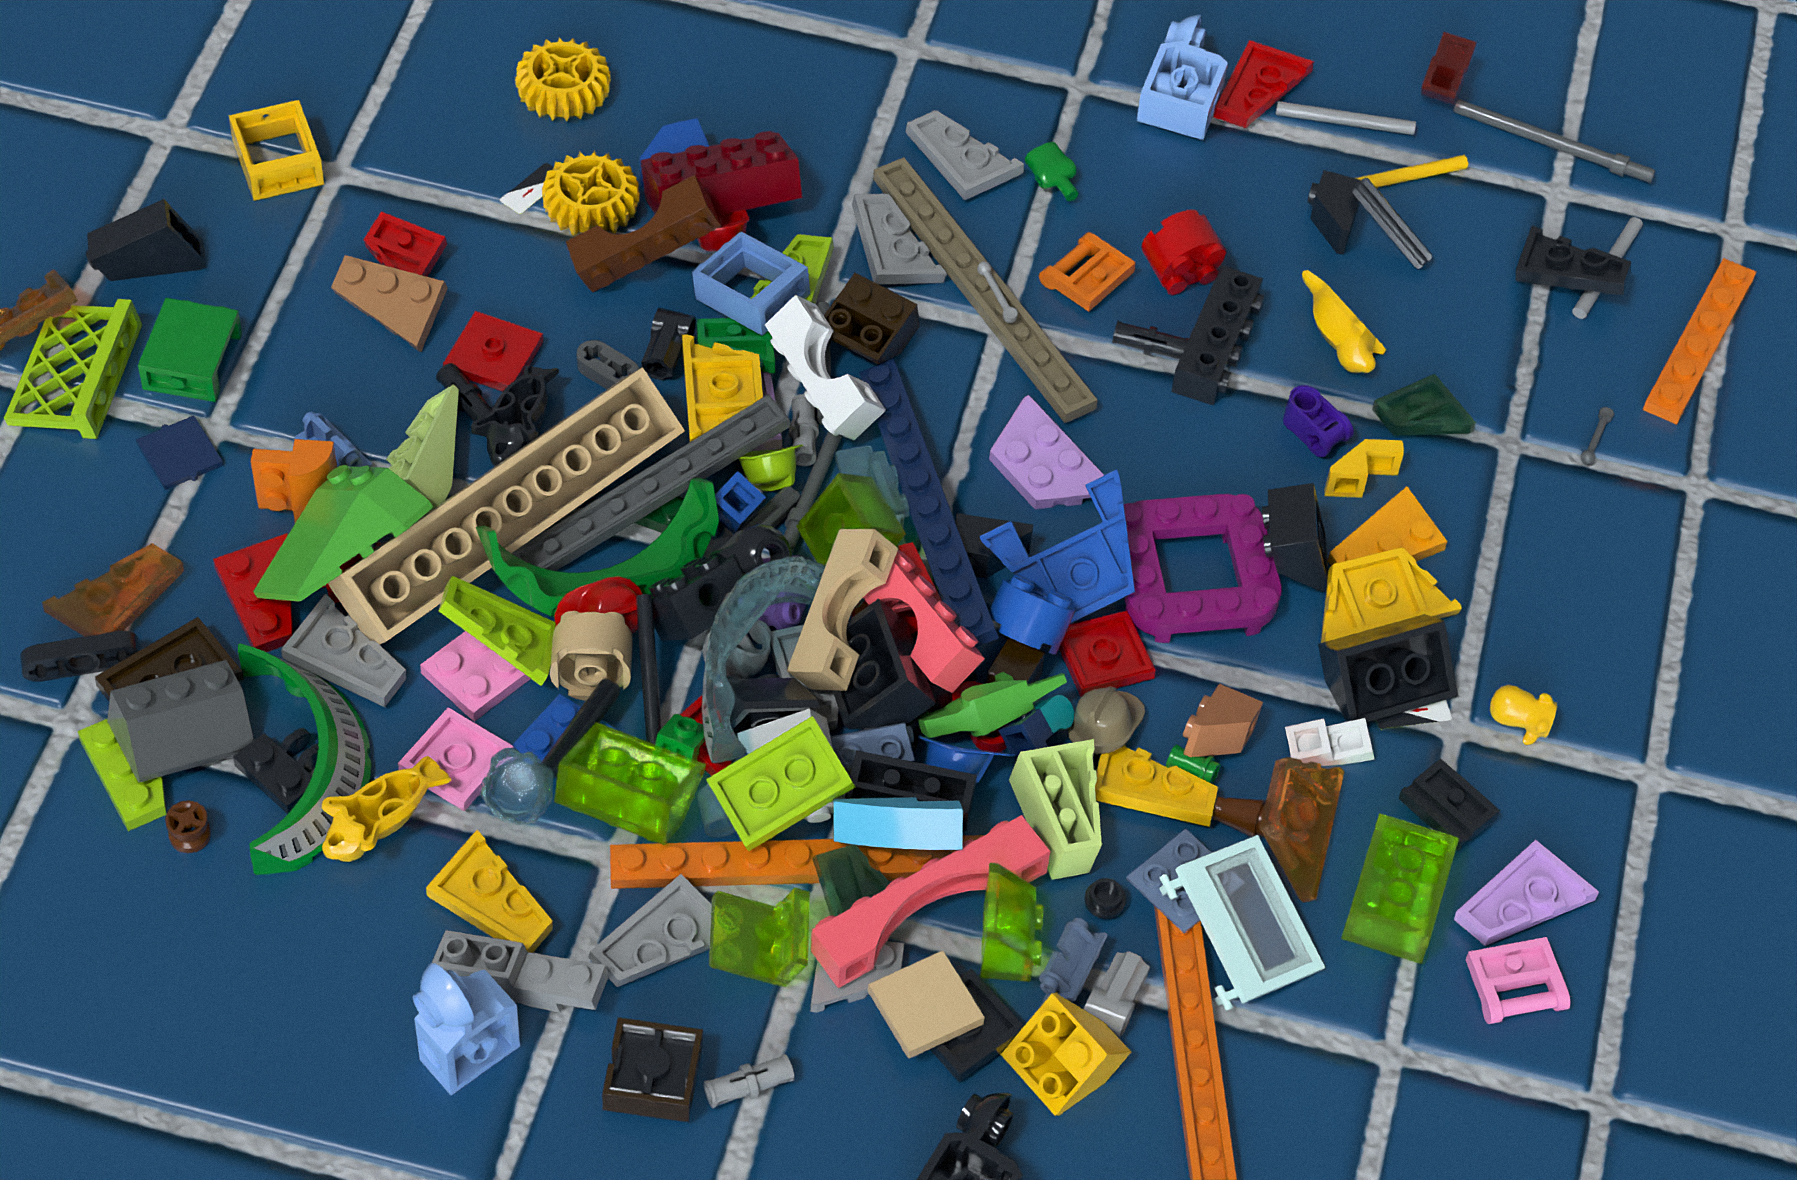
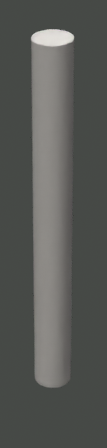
[1275,101,1416,135]
[1572,217,1643,319]

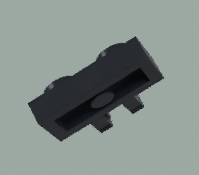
[233,727,318,814]

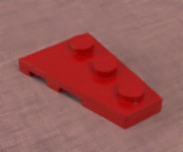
[1213,40,1314,128]

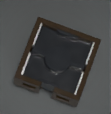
[602,1017,703,1122]

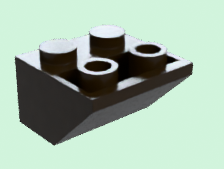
[824,272,920,364]

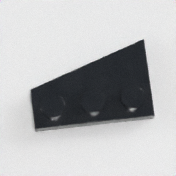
[1516,226,1631,295]

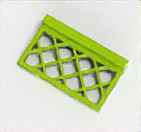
[4,299,142,439]

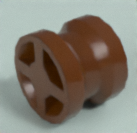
[165,800,211,853]

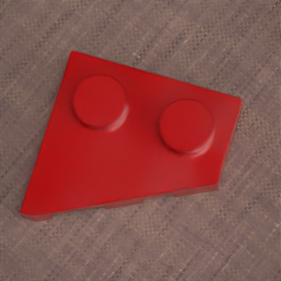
[363,211,447,277]

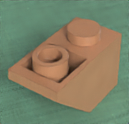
[1183,684,1263,757]

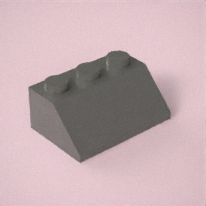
[107,660,254,783]

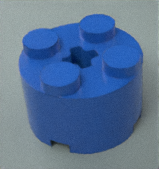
[989,574,1076,654]

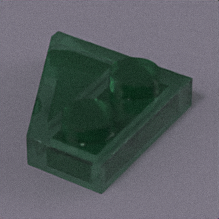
[1372,374,1476,435]

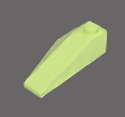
[386,384,459,514]

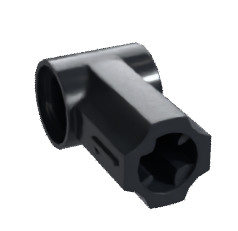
[642,307,696,381]

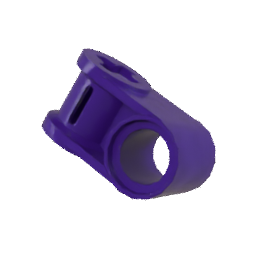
[1283,385,1354,457]

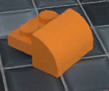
[251,439,337,523]

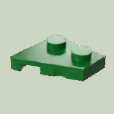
[696,318,775,373]

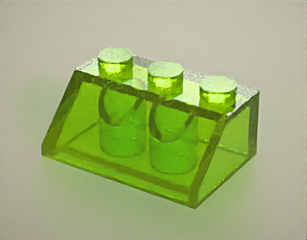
[554,722,706,845]

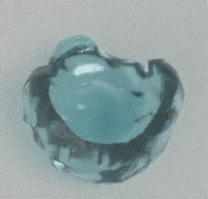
[480,748,553,825]

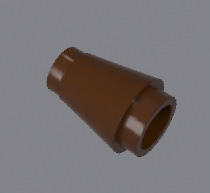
[1212,796,1276,838]

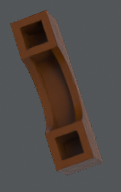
[566,175,721,293]

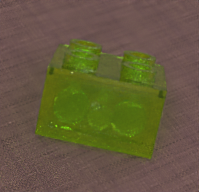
[709,888,810,987]

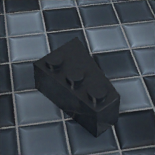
[844,750,977,831]

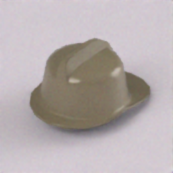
[1068,686,1145,754]

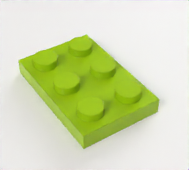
[706,716,855,851]

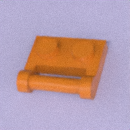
[1039,232,1136,312]

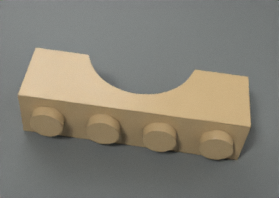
[787,529,898,691]

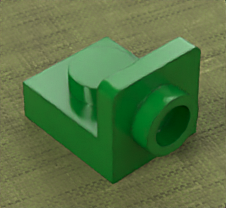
[650,714,705,786]

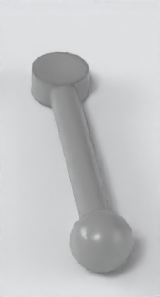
[977,261,1018,323]

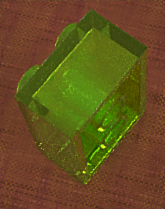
[1341,813,1459,964]

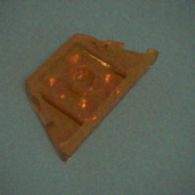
[1260,757,1345,903]

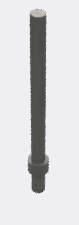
[1454,99,1656,183]
[784,378,861,553]

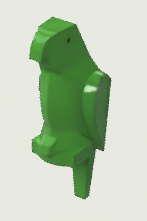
[918,672,1067,738]

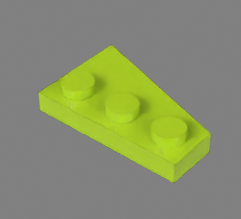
[77,718,167,831]

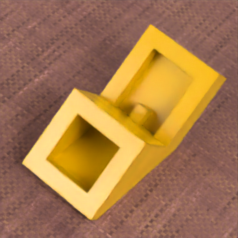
[1324,439,1404,498]

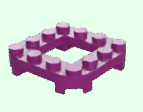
[1124,494,1281,643]

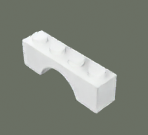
[765,295,886,440]

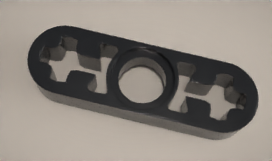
[20,631,140,682]

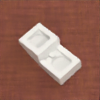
[1285,718,1374,766]

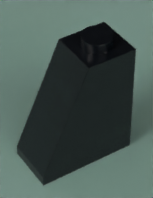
[86,199,206,281]

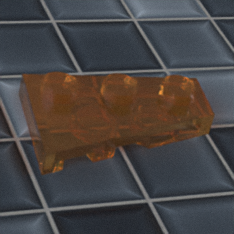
[42,543,184,636]

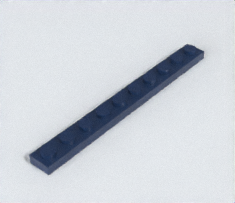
[859,359,999,647]

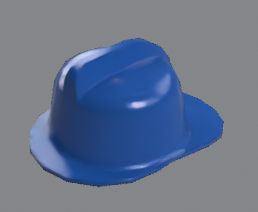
[919,736,1016,783]

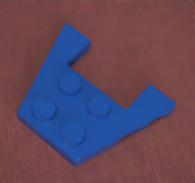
[979,469,1135,623]

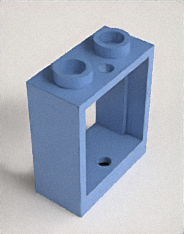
[692,232,810,335]

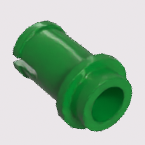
[1166,744,1221,784]

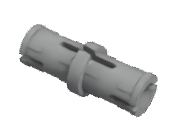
[789,394,819,466]
[704,1054,794,1108]

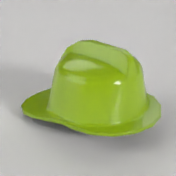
[738,444,803,491]

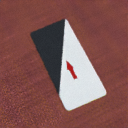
[500,163,554,214]
[1377,700,1452,729]

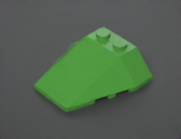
[253,465,433,602]

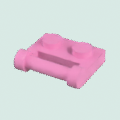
[1465,937,1570,1024]

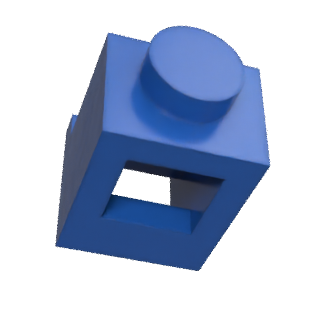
[715,471,766,535]

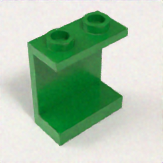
[138,298,242,402]

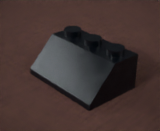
[832,599,936,729]
[1318,614,1458,723]

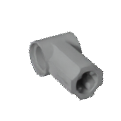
[1084,951,1150,1038]

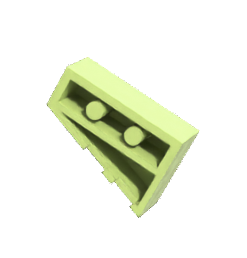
[1009,739,1102,880]

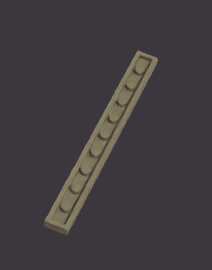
[873,157,1098,423]

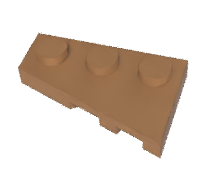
[331,255,448,352]

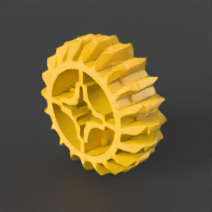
[515,37,611,122]
[542,150,640,236]

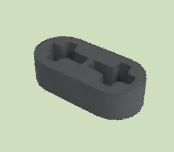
[576,340,639,389]

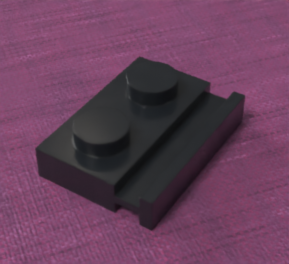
[1398,758,1500,851]

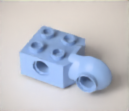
[1137,15,1228,140]
[413,963,520,1095]

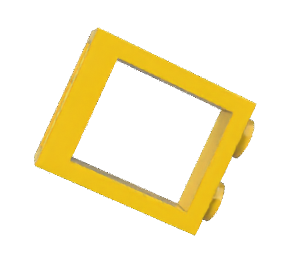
[229,100,324,201]

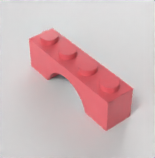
[863,550,985,693]

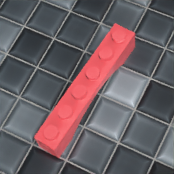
[811,815,1050,988]

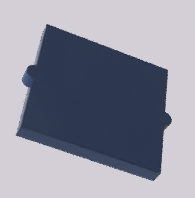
[136,415,223,490]

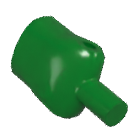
[1024,142,1079,201]

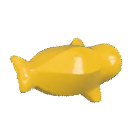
[1302,270,1387,373]
[321,756,452,862]

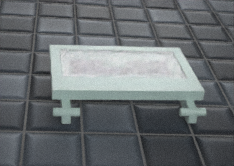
[1159,835,1325,1011]

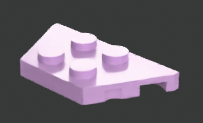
[989,395,1104,509]

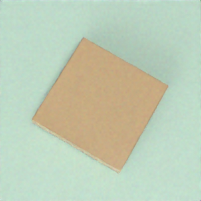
[868,950,984,1059]

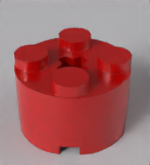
[1141,210,1226,295]

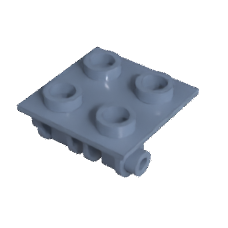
[1126,829,1244,934]

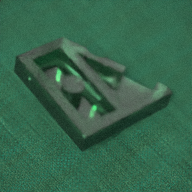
[812,844,915,917]

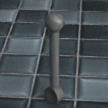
[1581,407,1614,464]

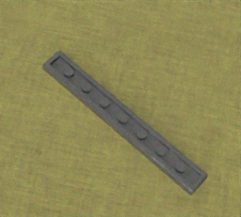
[512,394,791,571]

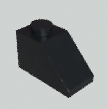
[1307,170,1361,255]
[955,513,1033,578]

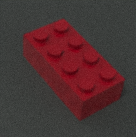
[640,131,802,215]

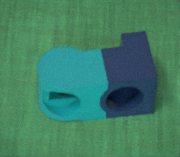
[998,695,1074,762]

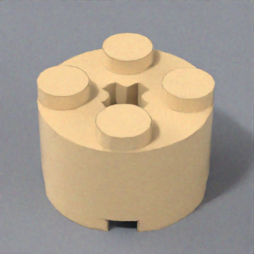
[550,611,633,701]

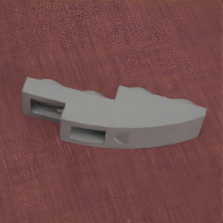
[432,930,609,1012]

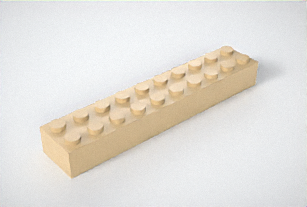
[327,367,685,645]

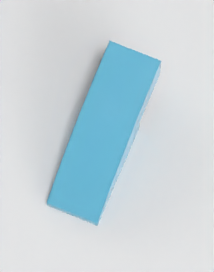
[833,797,963,850]

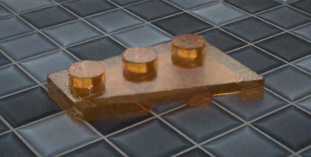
[0,269,78,350]

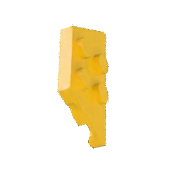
[682,335,763,442]
[1321,547,1462,643]

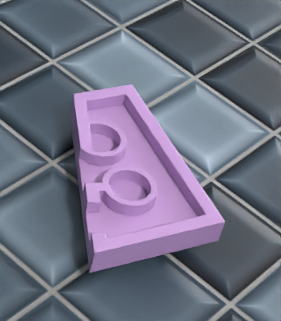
[1454,840,1599,946]

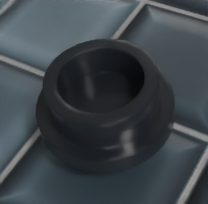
[1084,878,1126,919]

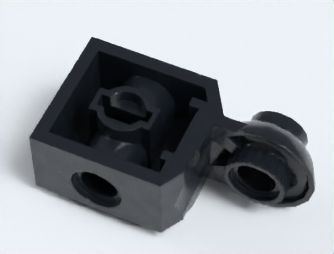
[648,524,792,641]
[917,1092,1023,1180]

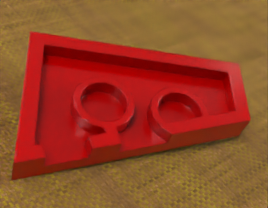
[213,533,293,652]

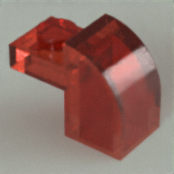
[1421,32,1477,105]

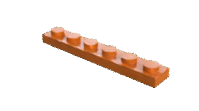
[1643,258,1757,425]

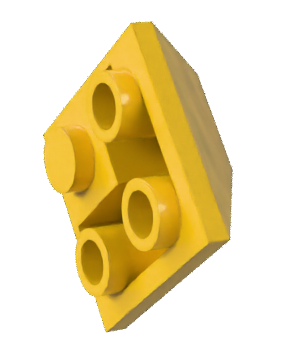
[1001,993,1131,1116]

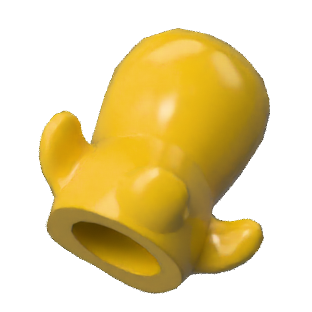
[1490,684,1557,745]

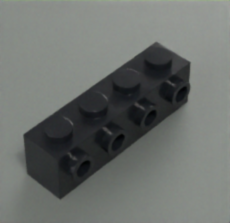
[1171,265,1266,406]

